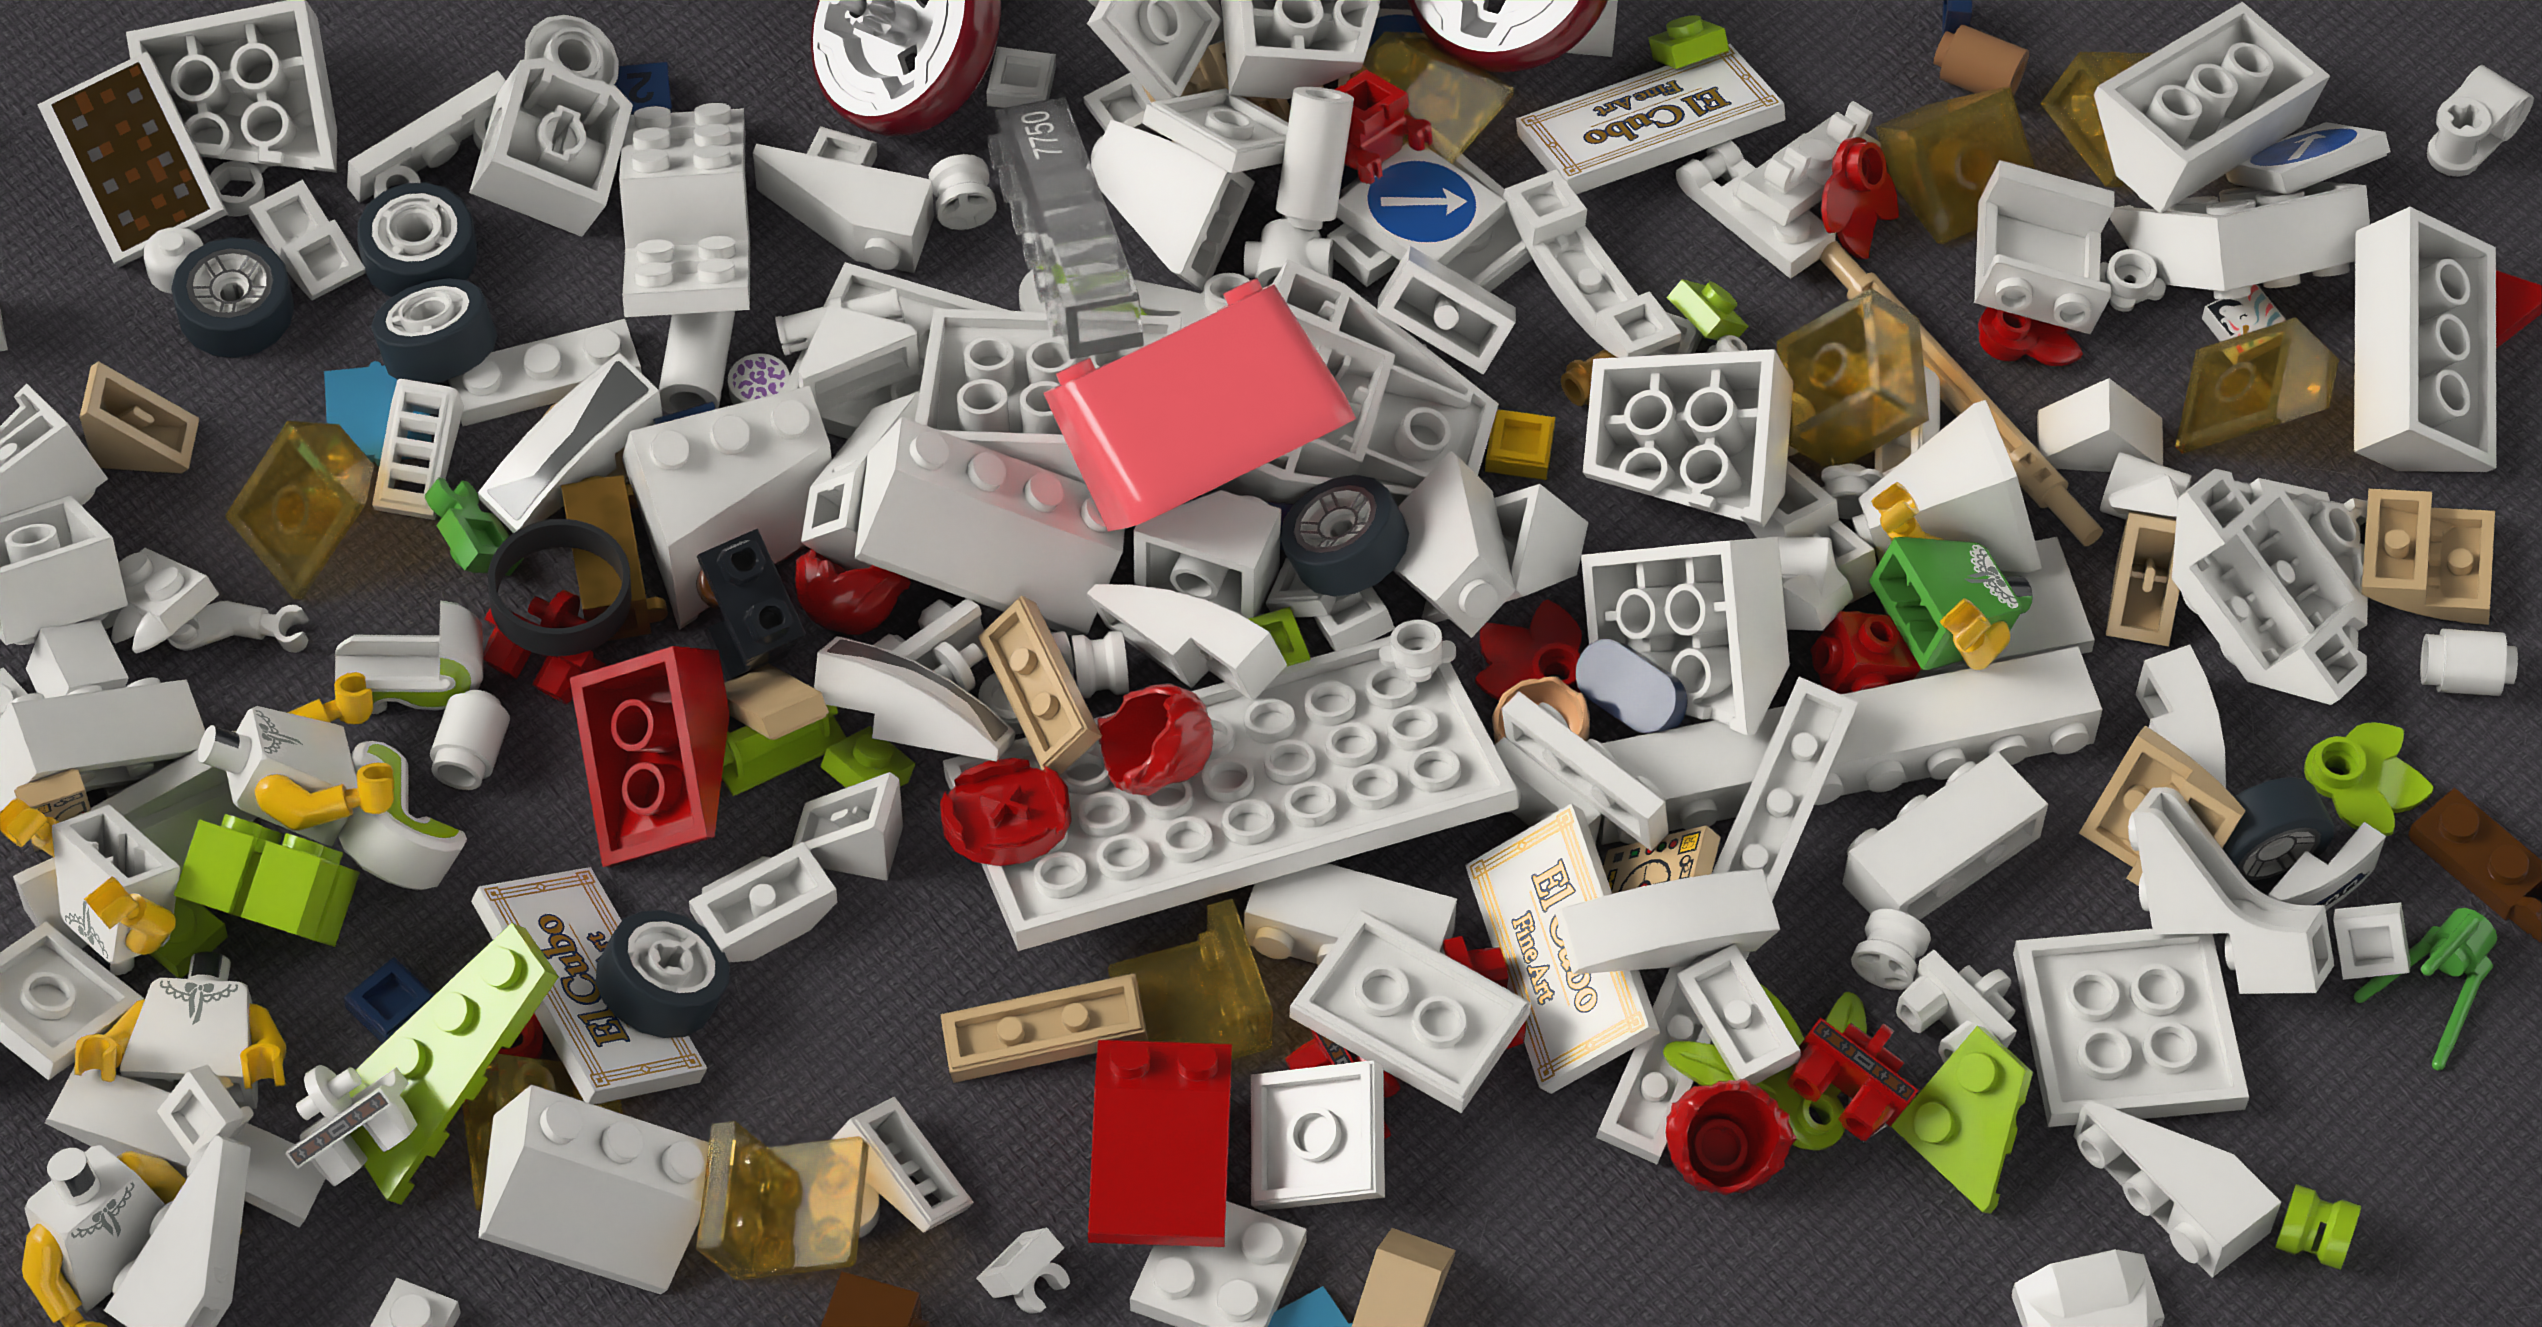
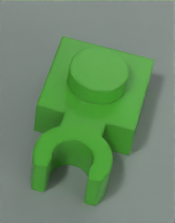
[425,477,524,576]

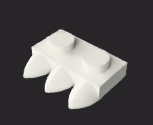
[101,548,219,654]

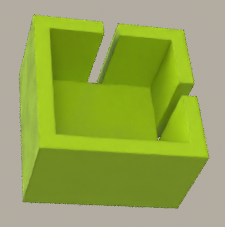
[173,814,360,947]

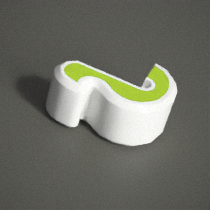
[335,600,483,714]
[338,741,467,890]

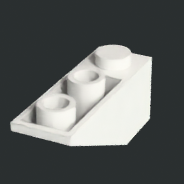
[801,391,920,571]
[2073,1100,2281,1278]
[104,1134,251,1327]

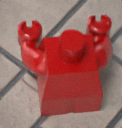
[1334,69,1433,184]

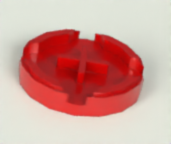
[940,758,1072,866]

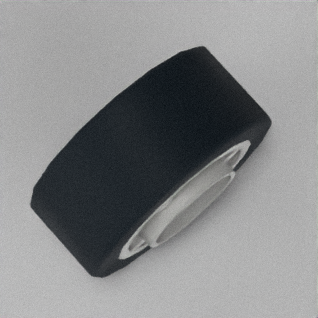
[357,182,477,297]
[371,278,498,383]

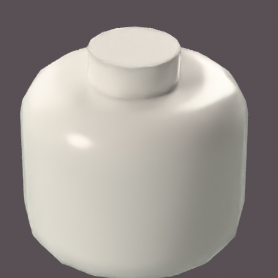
[144,227,203,294]

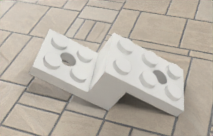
[619,103,750,317]

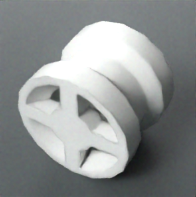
[929,154,996,230]
[1071,630,1129,699]
[1851,909,1931,990]

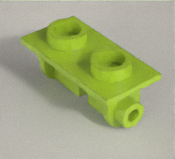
[722,705,847,796]

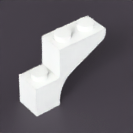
[2128,787,2334,994]

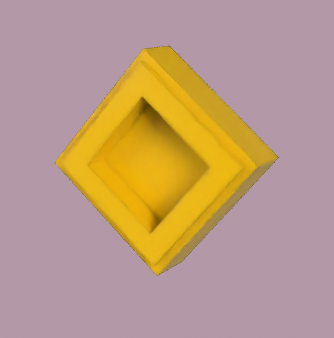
[1485,409,1556,480]

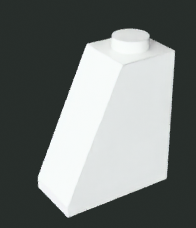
[1086,119,1255,291]
[1393,451,1515,638]

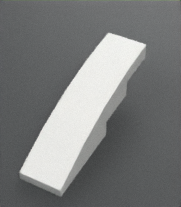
[45,1067,326,1228]

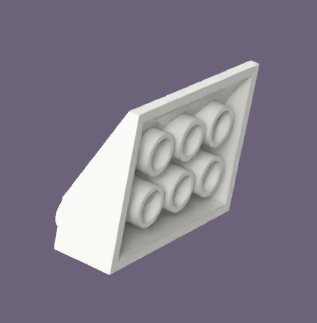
[915,308,1182,484]

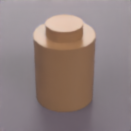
[1933,24,2029,106]

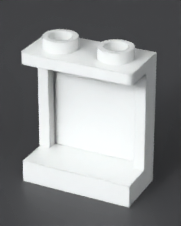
[1974,160,2114,335]

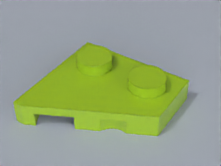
[1891,1026,2033,1214]

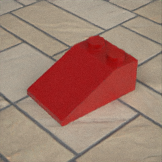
[570,646,730,867]
[1088,1040,1232,1247]

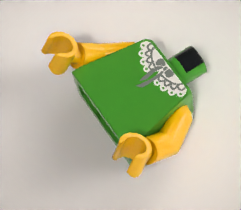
[1869,482,2033,670]

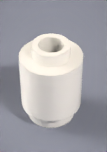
[2420,629,2518,696]
[430,690,510,790]

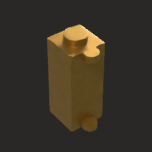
[561,475,668,641]

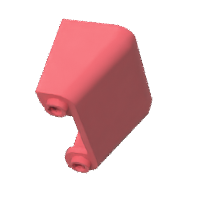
[1043,278,1356,532]

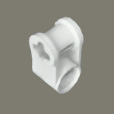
[2427,65,2534,177]

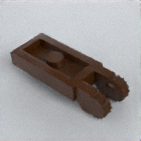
[2408,787,2542,943]

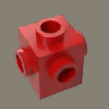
[1810,611,1921,694]

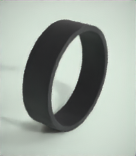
[488,519,632,656]

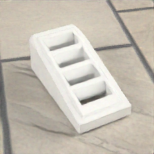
[372,379,464,520]
[829,1096,974,1233]

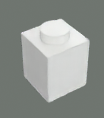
[26,619,129,698]

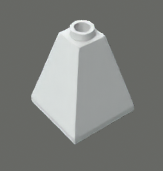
[1852,400,2042,573]

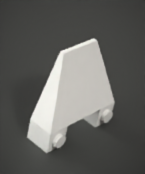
[1205,259,1499,507]

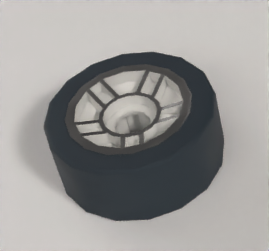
[171,237,295,358]
[1280,475,1409,597]
[2223,777,2335,887]
[596,910,730,1038]

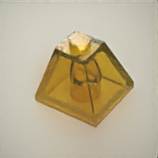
[1349,32,1514,164]
[1875,87,2036,244]
[2175,317,2339,454]
[225,421,374,599]

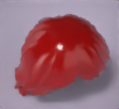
[795,549,911,635]
[1097,684,1214,796]
[1665,1079,1796,1196]

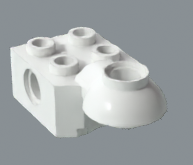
[469,15,633,237]

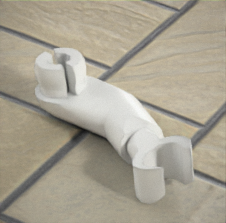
[167,601,309,653]

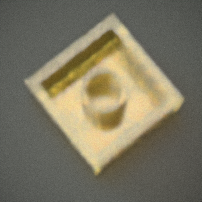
[1777,288,1929,468]

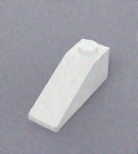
[753,144,934,273]

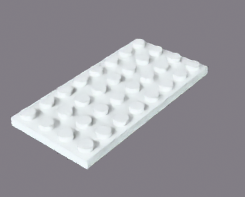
[943,636,1519,951]

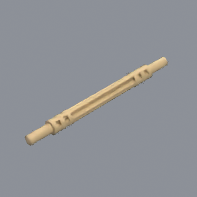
[1820,240,2103,546]

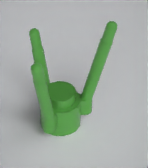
[2354,908,2497,1071]

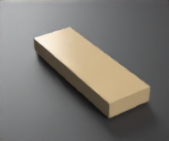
[978,595,1102,776]
[725,663,829,740]
[940,973,1148,1083]

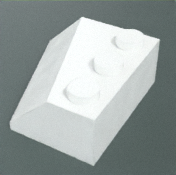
[126,0,337,173]
[1221,0,1381,99]
[2110,182,2370,299]
[1583,349,1793,527]
[622,385,832,630]
[1581,537,1790,735]

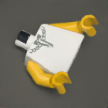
[198,672,394,847]
[0,798,180,975]
[74,951,286,1109]
[22,1145,242,1327]

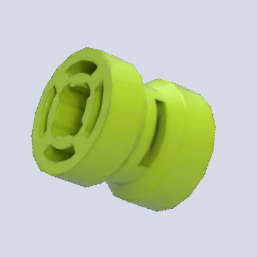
[2275,1184,2361,1270]

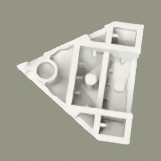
[2172,469,2368,705]

